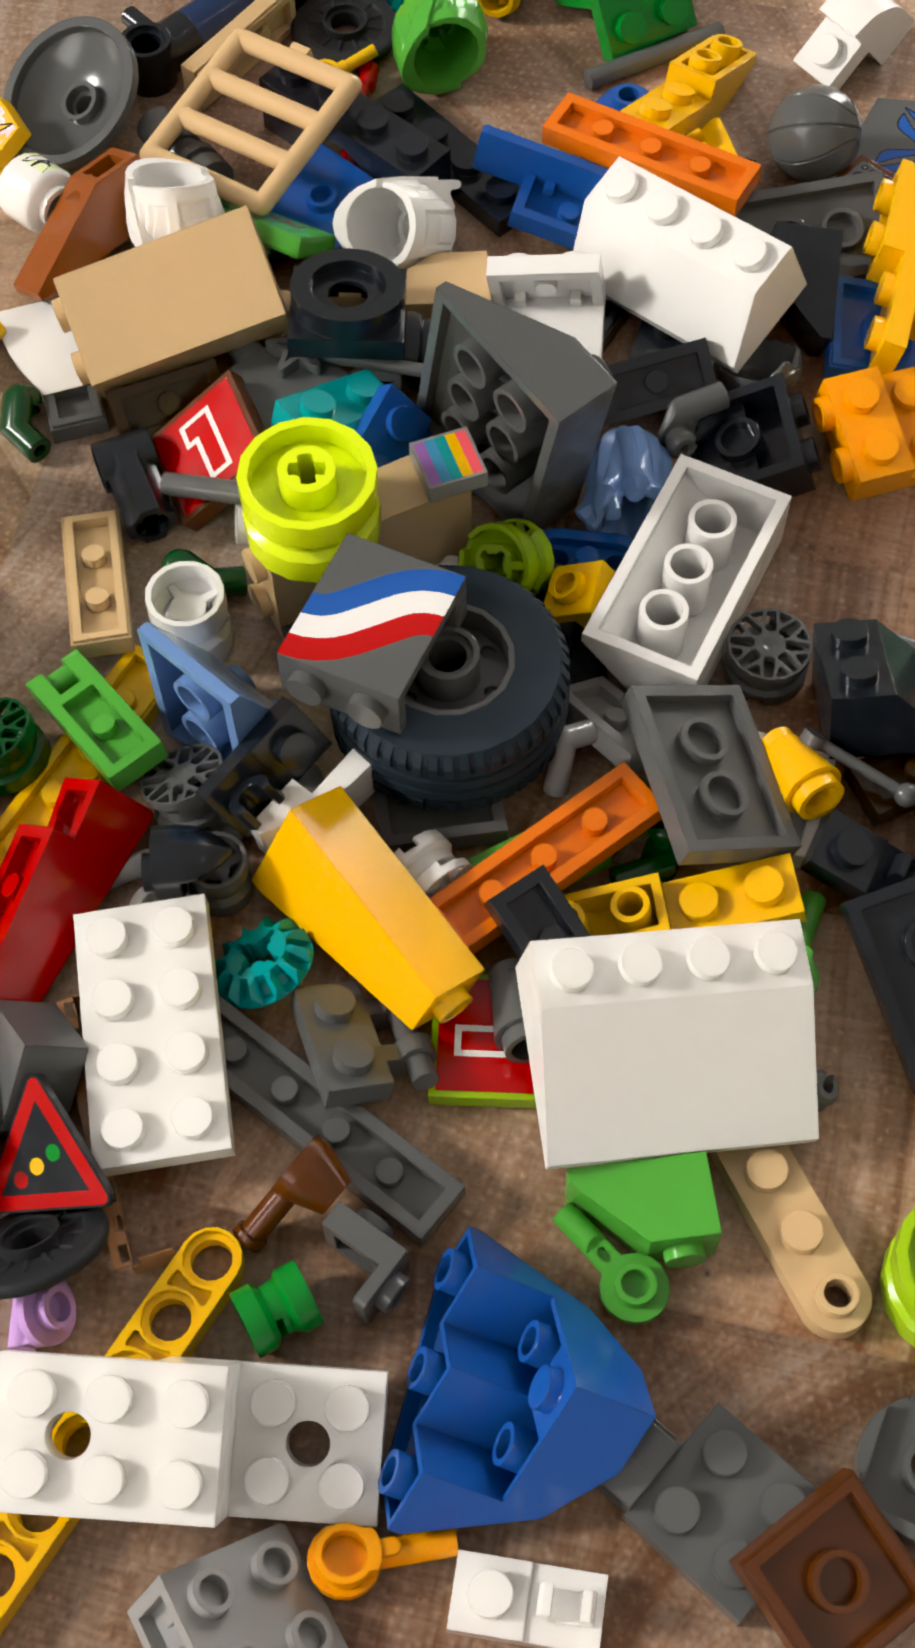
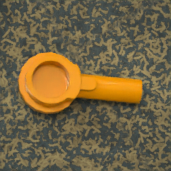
[307,1523,458,1601]

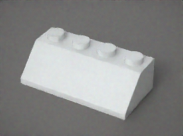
[573,156,807,374]
[581,454,792,690]

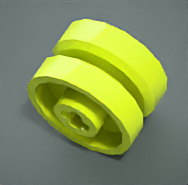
[236,417,382,583]

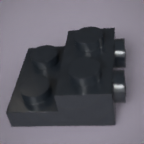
[689,373,823,497]

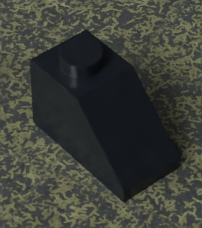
[770,221,843,357]

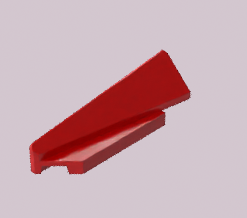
[0,777,153,1002]

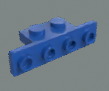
[472,125,609,249]

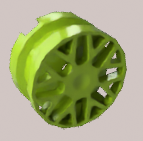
[458,518,554,596]

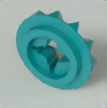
[215,916,314,1009]

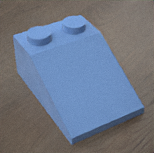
[137,621,279,760]

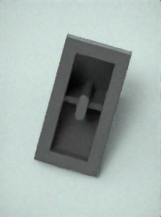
[0,1000,89,1135]

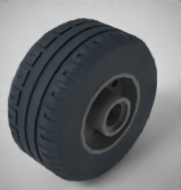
[330,565,570,812]

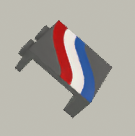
[277,533,467,735]

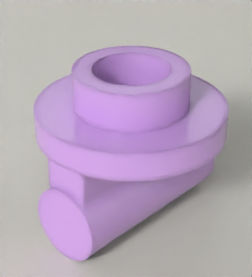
[7,1281,76,1352]

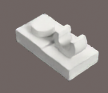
[446,1549,608,1648]

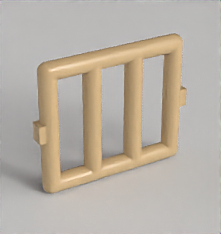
[139,28,362,216]

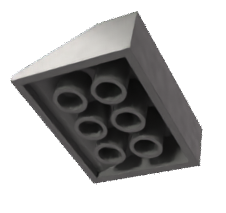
[417,281,617,532]

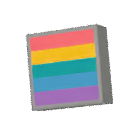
[409,426,488,503]

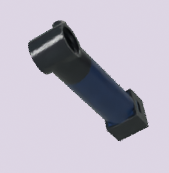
[122,0,308,98]

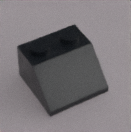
[812,618,915,759]

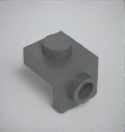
[322,1201,412,1325]

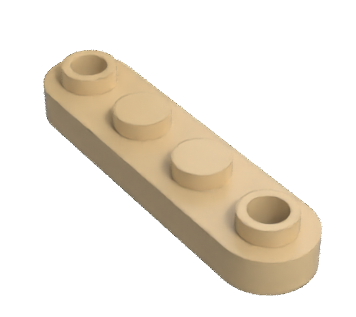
[709,1145,872,1340]

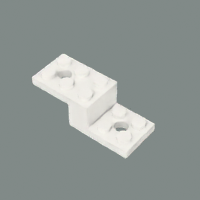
[0,1350,389,1528]

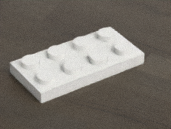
[73,894,236,1177]

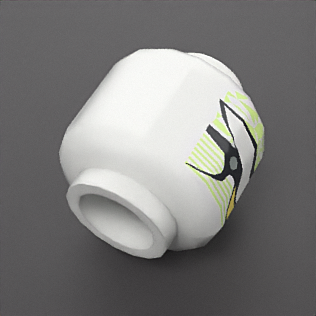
[0,153,71,234]

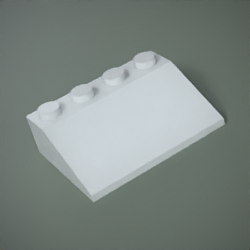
[515,919,819,1170]

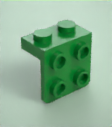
[556,0,697,61]

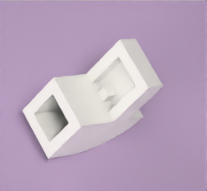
[793,0,915,90]

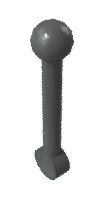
[799,726,915,808]

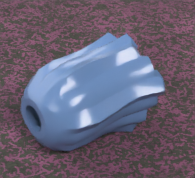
[575,425,673,539]

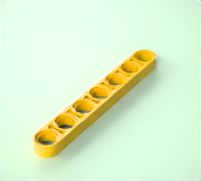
[0,1227,246,1636]

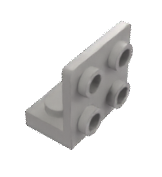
[127,1523,348,1648]

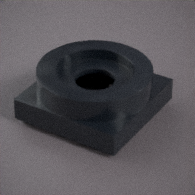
[287,248,407,360]

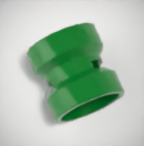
[228,1260,324,1359]

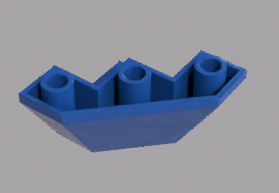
[378,1226,656,1534]

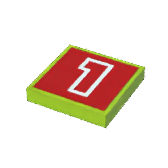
[428,974,536,1109]

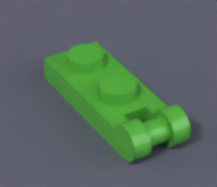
[25,649,169,791]

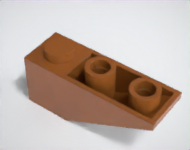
[13,147,140,301]

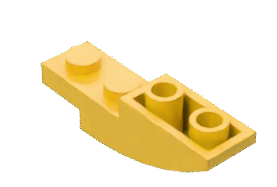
[620,34,758,136]
[863,159,915,374]
[564,853,807,936]

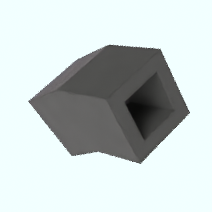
[596,1418,684,1513]

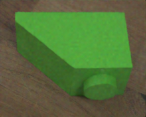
[564,1151,722,1268]

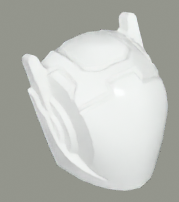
[124,158,225,247]
[332,176,461,269]

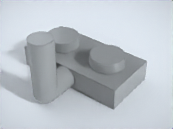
[543,676,645,798]

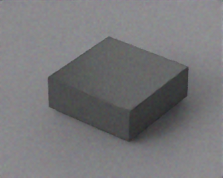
[42,384,110,444]

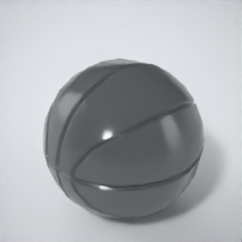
[767,84,862,182]

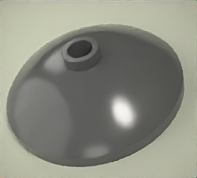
[3,16,139,169]

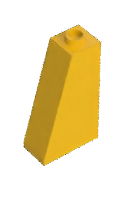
[251,786,485,1030]

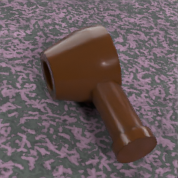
[233,1134,352,1253]

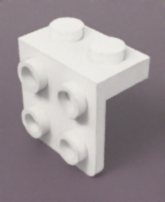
[486,251,606,358]

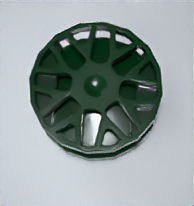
[0,697,51,796]

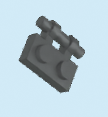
[290,980,439,1109]

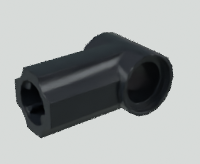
[90,427,178,543]

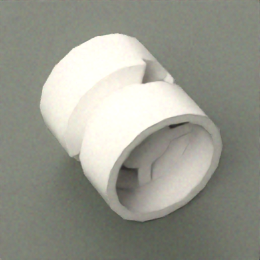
[145,561,233,662]

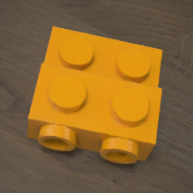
[811,366,915,502]

